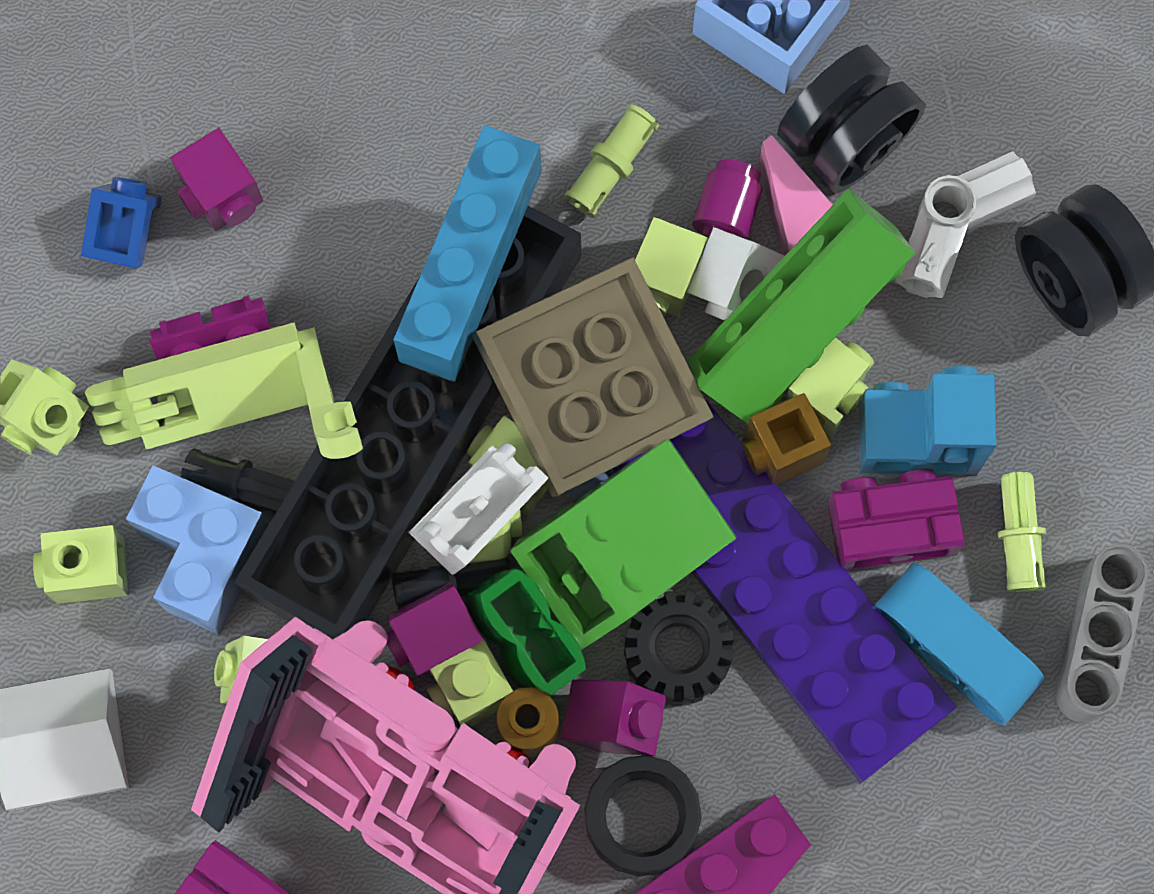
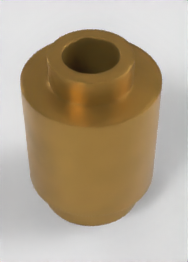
[497,688,559,757]

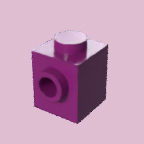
[170,127,263,231]
[387,581,483,676]
[561,679,666,756]

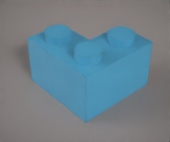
[859,366,996,475]

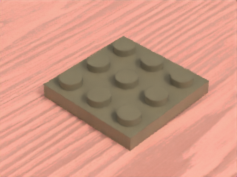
[472,257,714,498]

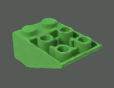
[510,438,737,650]

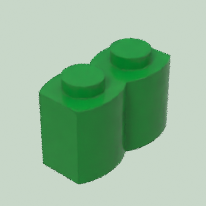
[465,569,586,695]

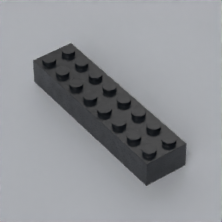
[234,206,581,639]

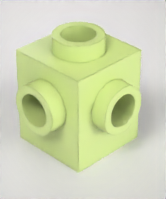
[0,359,89,455]

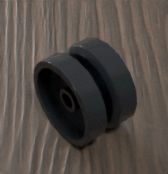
[777,44,926,194]
[1015,184,1154,337]

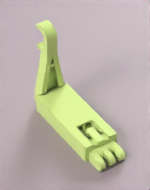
[85,322,363,459]

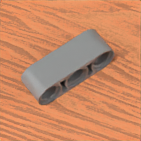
[1056,544,1148,723]

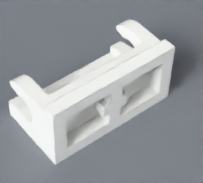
[409,443,548,575]

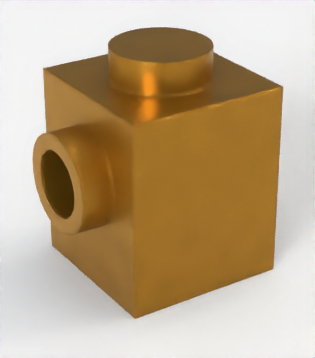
[742,393,831,485]

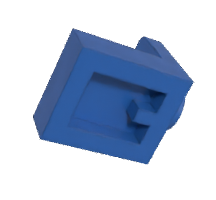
[81,177,162,269]

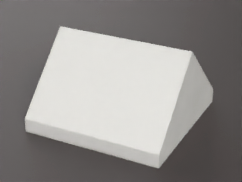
[0,669,129,811]

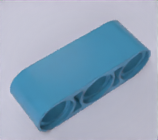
[872,563,1045,726]

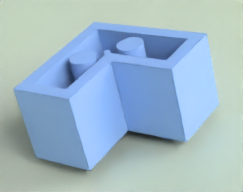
[692,0,850,94]
[126,466,269,635]

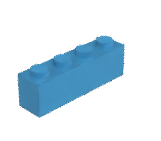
[393,125,542,382]

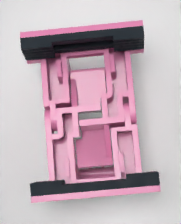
[191,617,580,894]

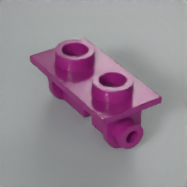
[149,295,271,360]

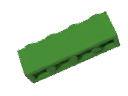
[687,188,915,424]

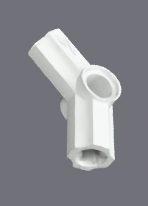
[895,151,1036,298]

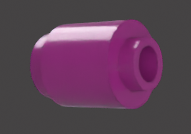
[692,159,763,240]

